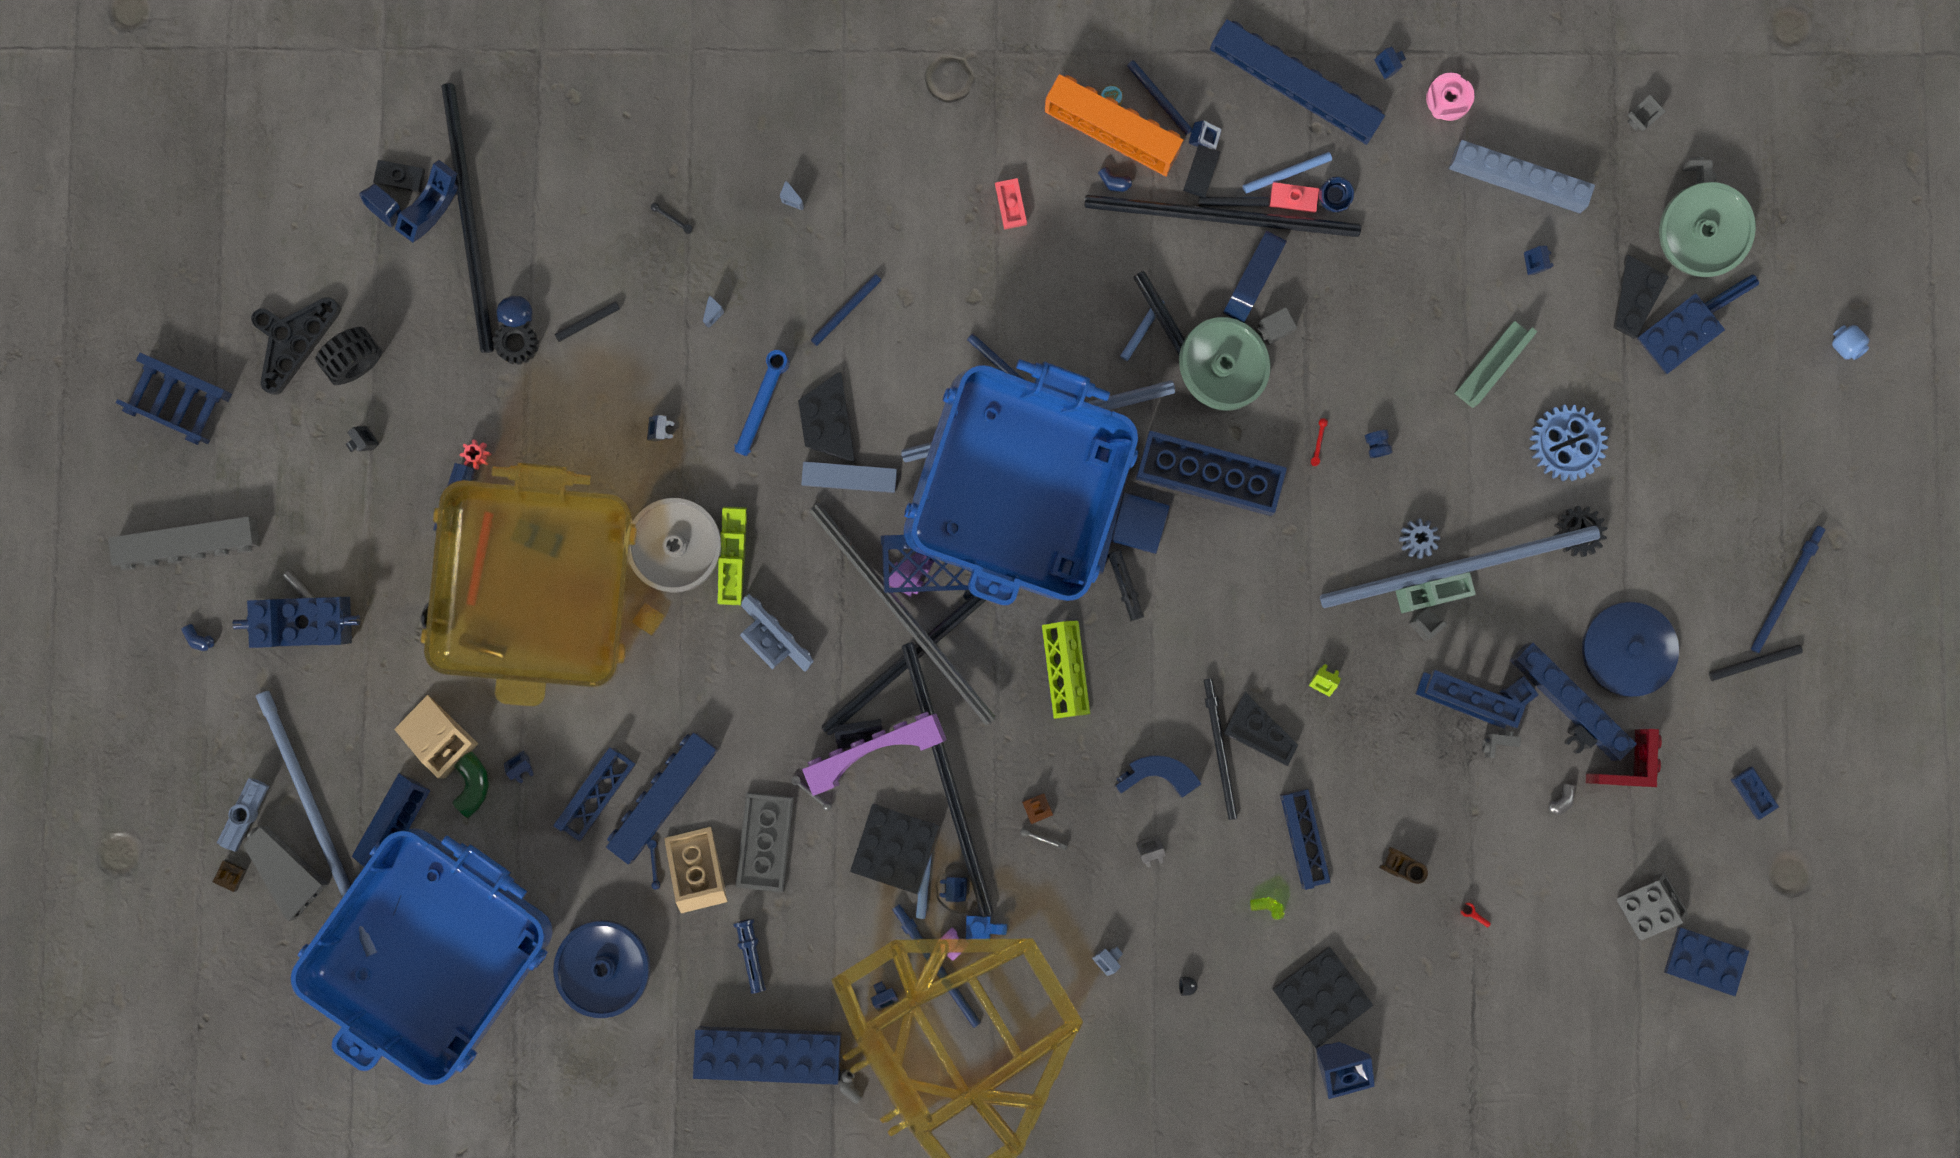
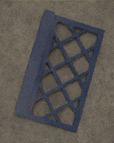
[881,535,972,593]

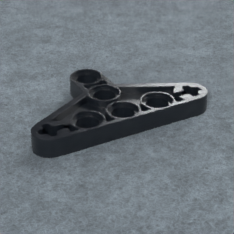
[251,297,340,395]

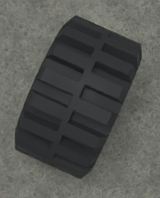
[315,326,382,385]

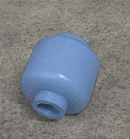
[1832,325,1869,360]

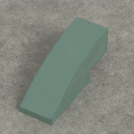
[1396,572,1476,614]

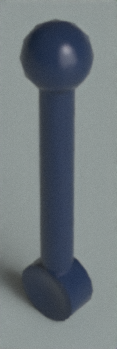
[647,840,661,890]

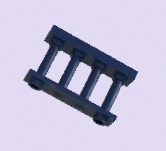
[115,353,232,445]
[1415,670,1526,729]

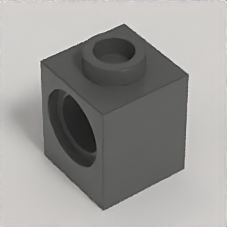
[1258,307,1297,345]

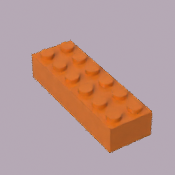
[1045,74,1183,177]

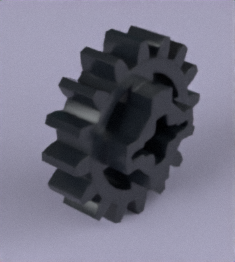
[1554,506,1608,557]

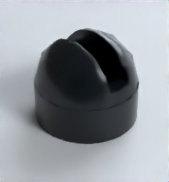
[1179,976,1198,996]

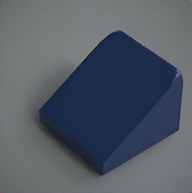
[1189,120,1222,150]

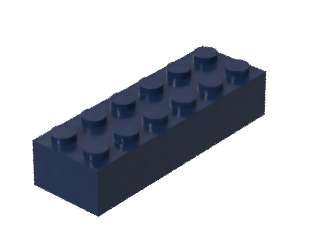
[1135,431,1287,516]
[693,1026,842,1085]

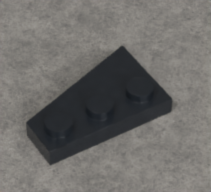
[1613,255,1669,339]
[1223,691,1298,766]

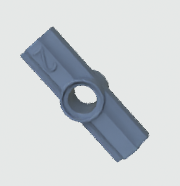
[217,778,269,852]

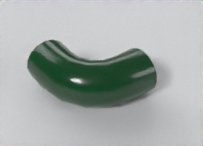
[452,751,489,819]

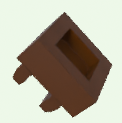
[1022,793,1053,824]

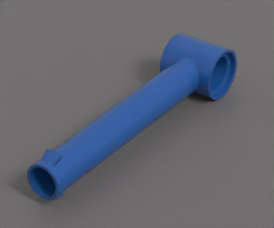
[734,350,790,456]

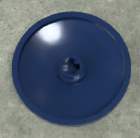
[1582,602,1679,697]
[553,920,650,1018]

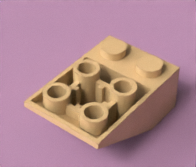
[394,695,478,779]

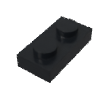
[834,719,883,749]

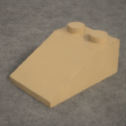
[664,827,728,913]

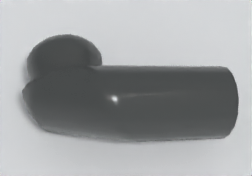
[839,1069,863,1104]

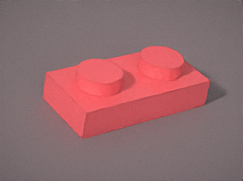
[995,178,1027,230]

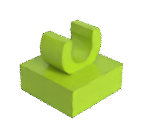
[1309,664,1341,697]

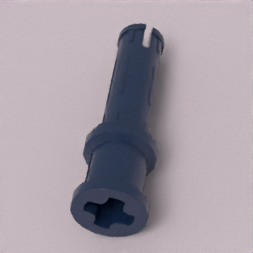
[733,919,766,994]

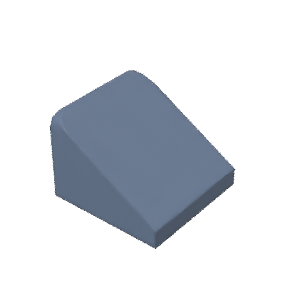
[780,181,804,210]
[703,296,724,328]

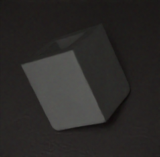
[1409,607,1447,641]

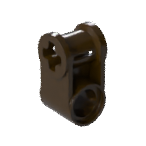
[1379,846,1428,884]

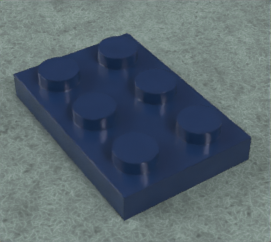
[1637,293,1725,374]
[1664,927,1749,997]

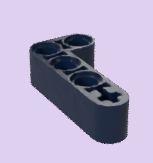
[1223,230,1287,323]

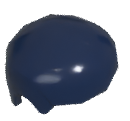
[1319,177,1354,212]
[497,295,532,327]

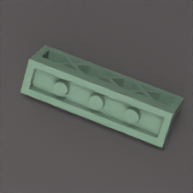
[1454,321,1538,408]

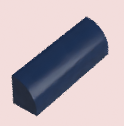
[351,773,430,867]

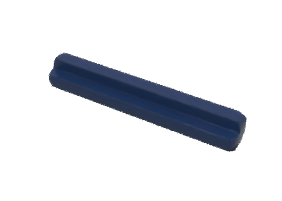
[1704,275,1759,313]

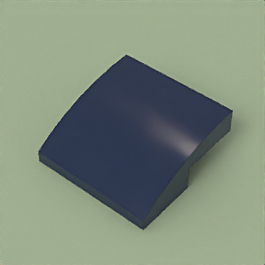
[1111,493,1169,554]

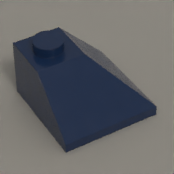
[1316,1042,1375,1099]

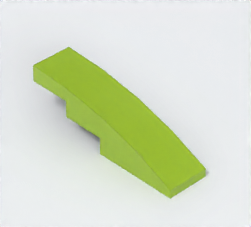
[718,506,747,605]

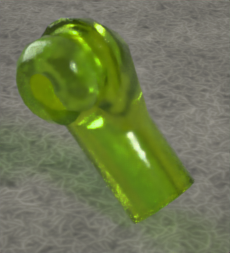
[1250,897,1285,920]

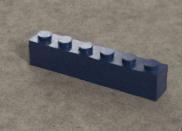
[1510,642,1637,761]
[606,732,719,865]

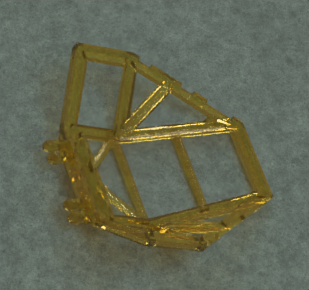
[831,938,1083,1158]

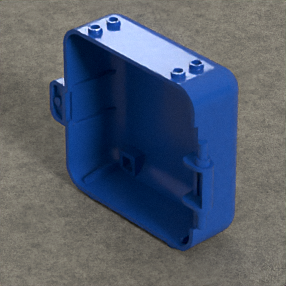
[904,359,1138,605]
[291,828,552,1085]

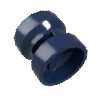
[1364,430,1393,458]

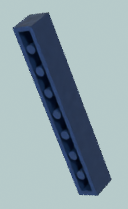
[1210,19,1385,145]

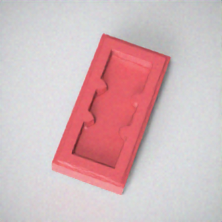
[1269,182,1319,213]

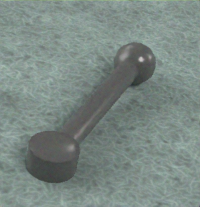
[791,776,832,811]
[1020,827,1068,850]

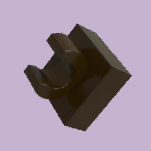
[212,860,247,892]

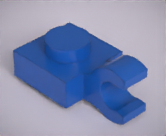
[966,915,1007,941]

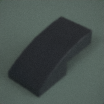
[1183,144,1220,198]

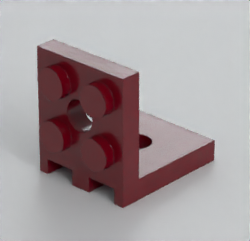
[1585,729,1662,787]

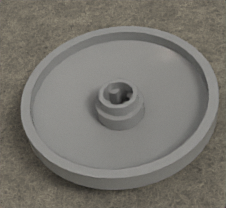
[626,498,721,593]

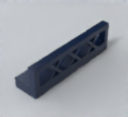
[553,747,636,842]
[1280,789,1331,890]

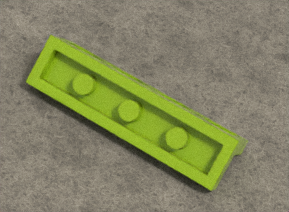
[1042,621,1090,719]

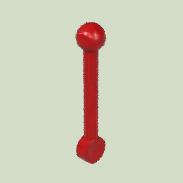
[1310,418,1328,466]

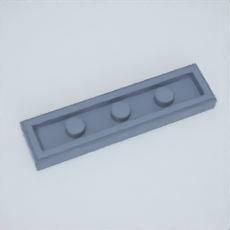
[801,462,897,493]

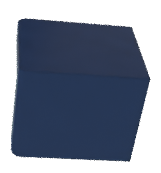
[1499,676,1539,705]

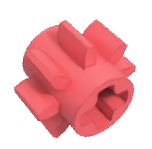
[460,439,491,470]

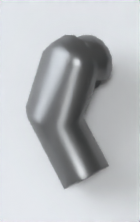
[1548,784,1576,815]

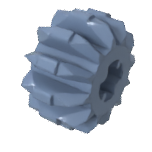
[1399,518,1440,559]

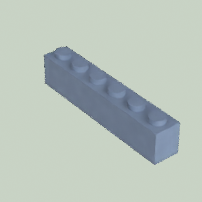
[1449,140,1595,214]

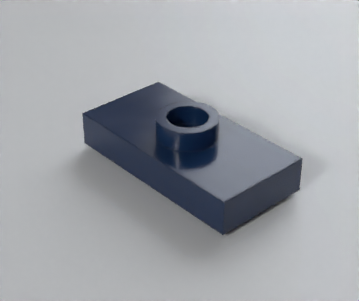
[1730,767,1779,820]

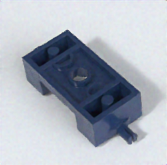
[232,596,361,648]

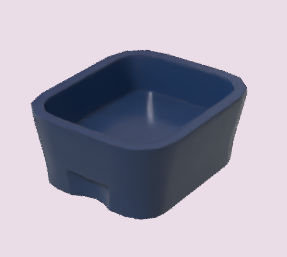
[359,184,401,228]

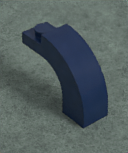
[395,160,458,243]
[1114,756,1201,798]

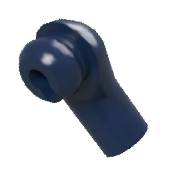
[1098,167,1132,192]
[181,624,215,651]

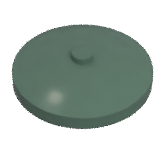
[1659,182,1756,277]
[1179,317,1270,411]

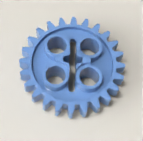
[1529,405,1608,481]

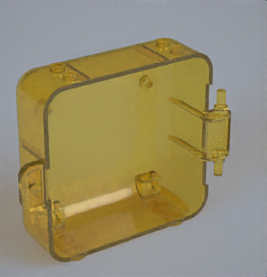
[421,462,637,706]

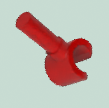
[1460,903,1491,928]

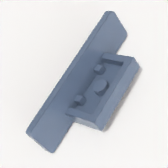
[740,594,814,672]

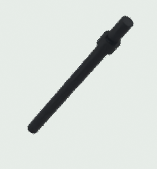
[1203,678,1238,820]

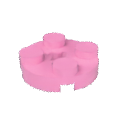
[1426,73,1474,121]

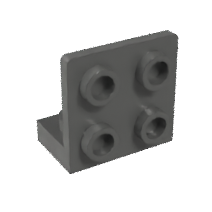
[1617,872,1688,940]

